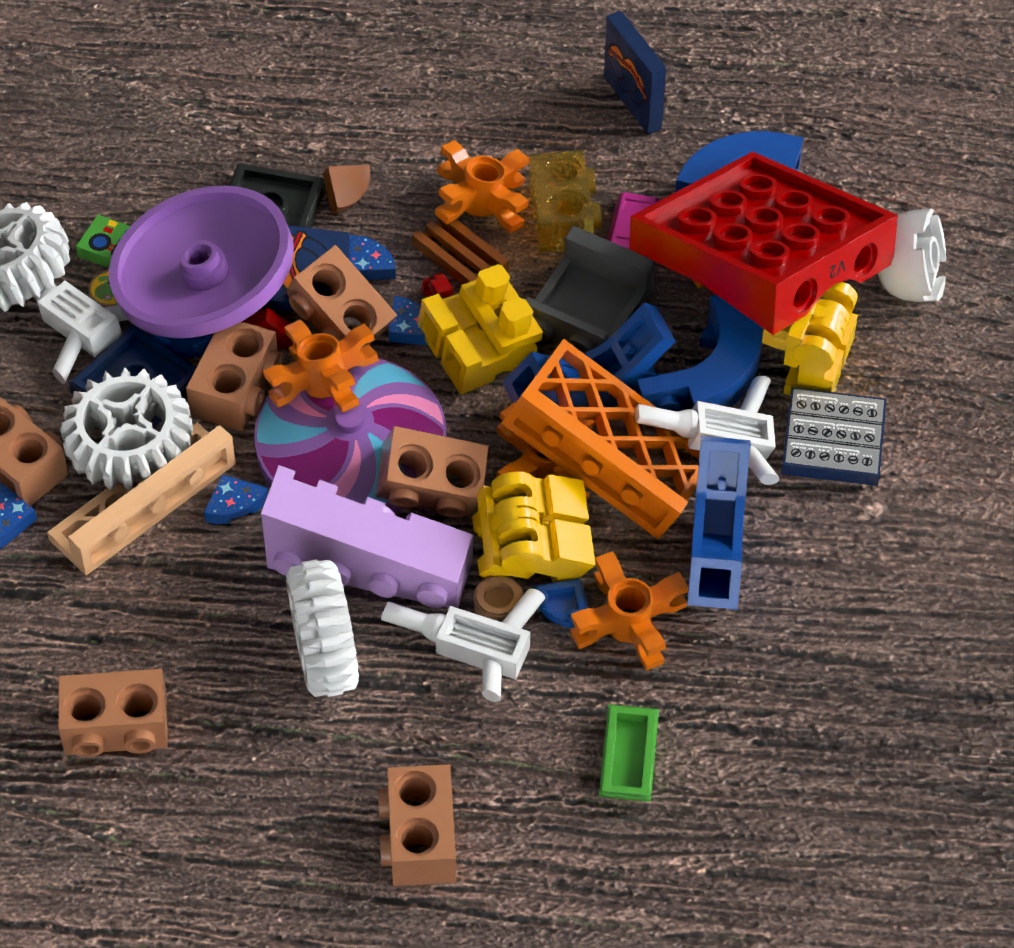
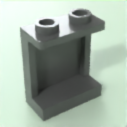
[525,226,656,353]

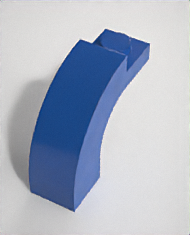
[675,131,803,192]
[637,295,764,412]
[502,303,676,407]
[687,436,751,610]

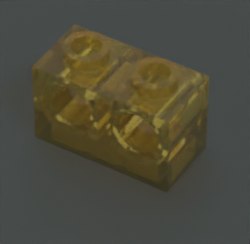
[529,150,602,253]

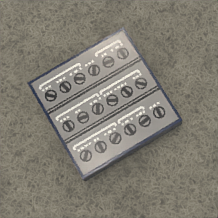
[781,387,887,486]

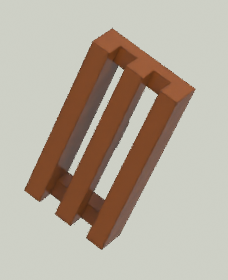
[412,218,509,285]

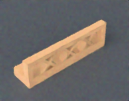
[47,422,236,576]

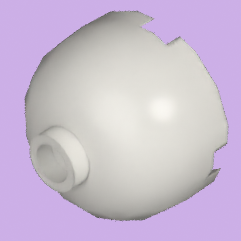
[878,209,946,302]

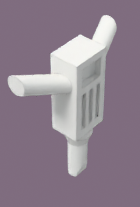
[34,281,128,384]
[635,376,779,485]
[381,589,545,702]

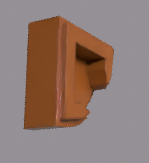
[323,165,370,214]

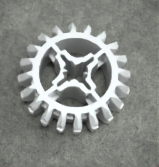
[0,202,70,312]
[60,367,193,492]
[286,559,359,697]

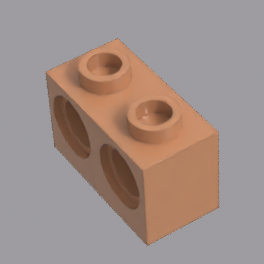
[285,245,398,348]
[186,322,282,432]
[0,397,69,506]
[375,426,489,518]
[59,669,168,757]
[378,764,456,886]

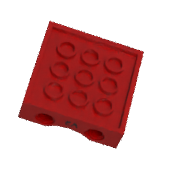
[629,151,898,335]

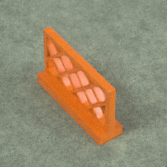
[501,339,700,540]

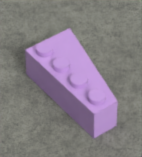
[261,465,473,608]

